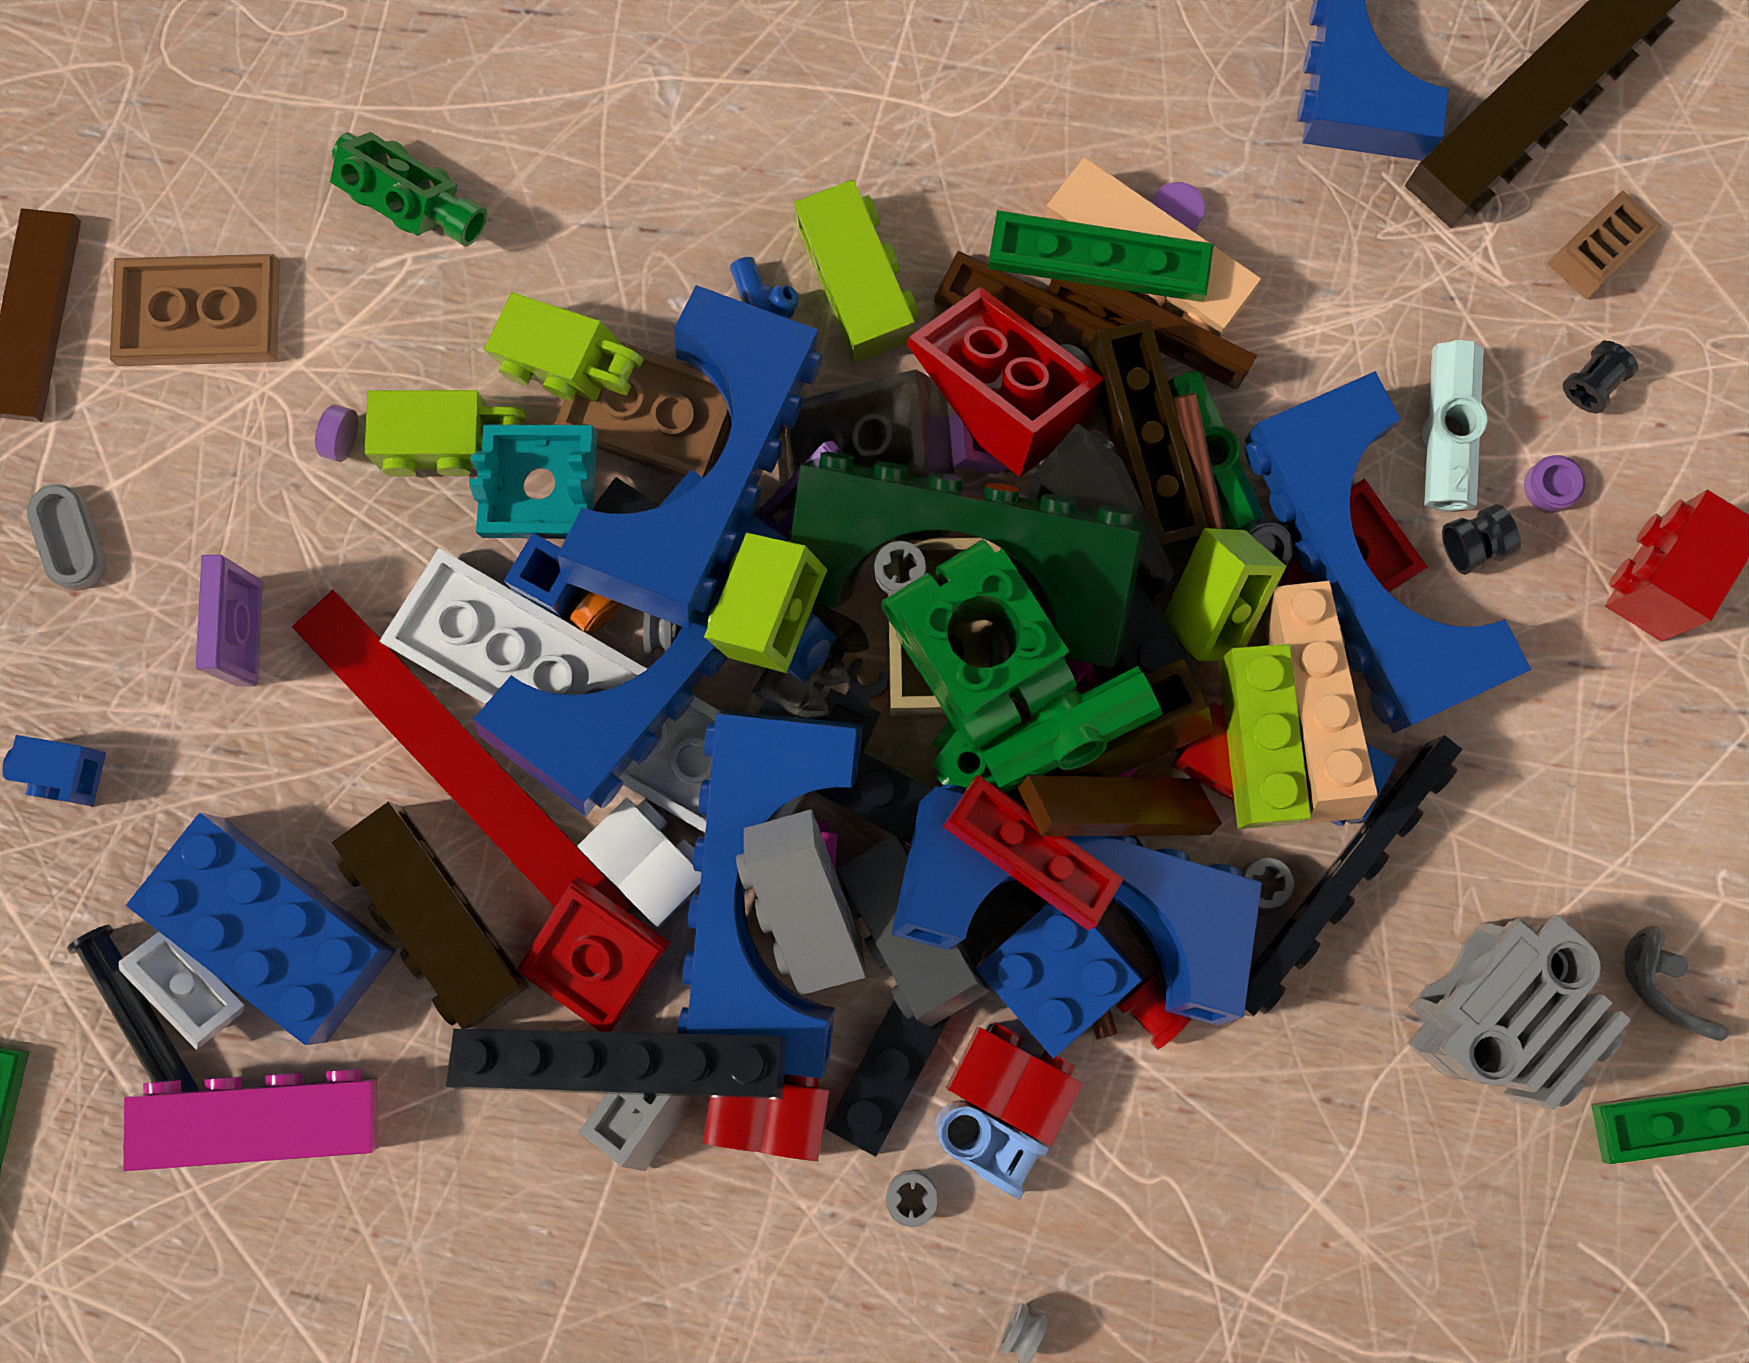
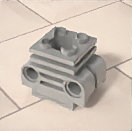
[1407,915,1631,1110]

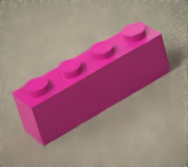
[123,1068,378,1171]

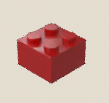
[1605,489,1749,642]

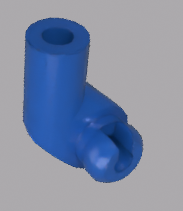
[730,257,799,319]

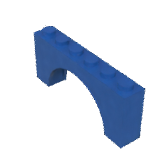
[1297,0,1449,161]
[557,285,823,629]
[1244,371,1532,734]
[473,469,790,817]
[677,710,863,1079]
[891,785,1262,1026]

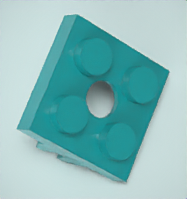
[469,425,598,539]

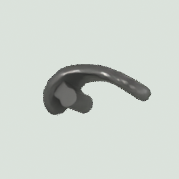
[1625,926,1729,1041]

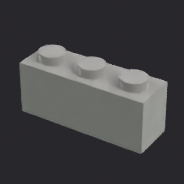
[736,809,866,996]

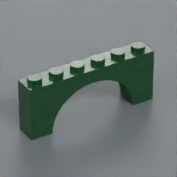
[790,451,1147,668]

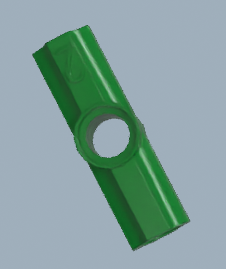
[1168,371,1265,530]
[980,666,1163,793]

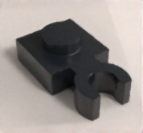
[816,658,889,752]

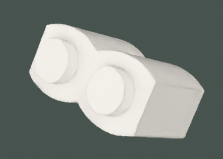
[578,797,701,927]

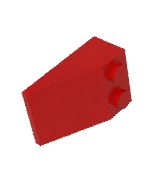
[907,287,1104,477]

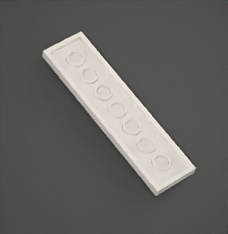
[379,548,805,833]

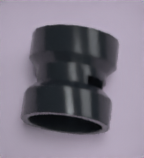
[1442,504,1521,575]

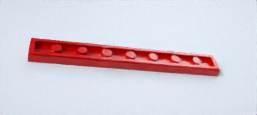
[292,589,635,913]

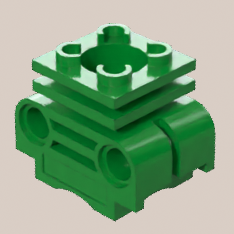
[881,539,1077,754]

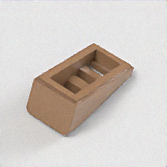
[1547,190,1662,300]

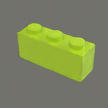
[794,179,920,364]
[1218,644,1311,829]

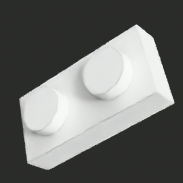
[119,932,244,1050]

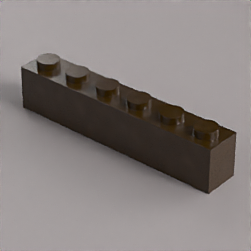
[1404,0,1681,228]

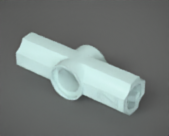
[1422,340,1488,512]

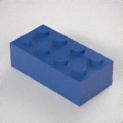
[125,812,397,1045]

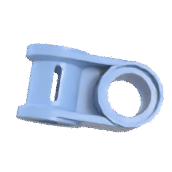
[935,1101,1049,1200]

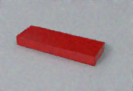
[942,775,1124,931]

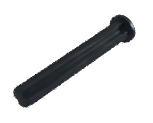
[67,925,199,1091]

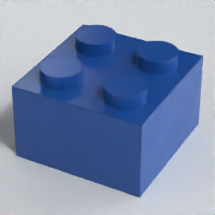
[975,903,1145,1059]

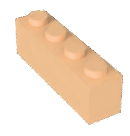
[1044,157,1261,337]
[1262,581,1378,824]

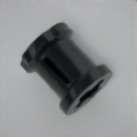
[1562,340,1638,414]

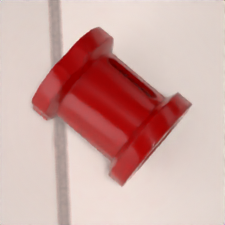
[1117,972,1191,1050]

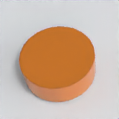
[570,592,623,634]

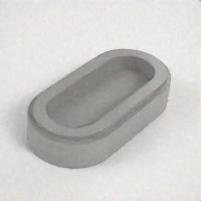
[27,484,106,591]

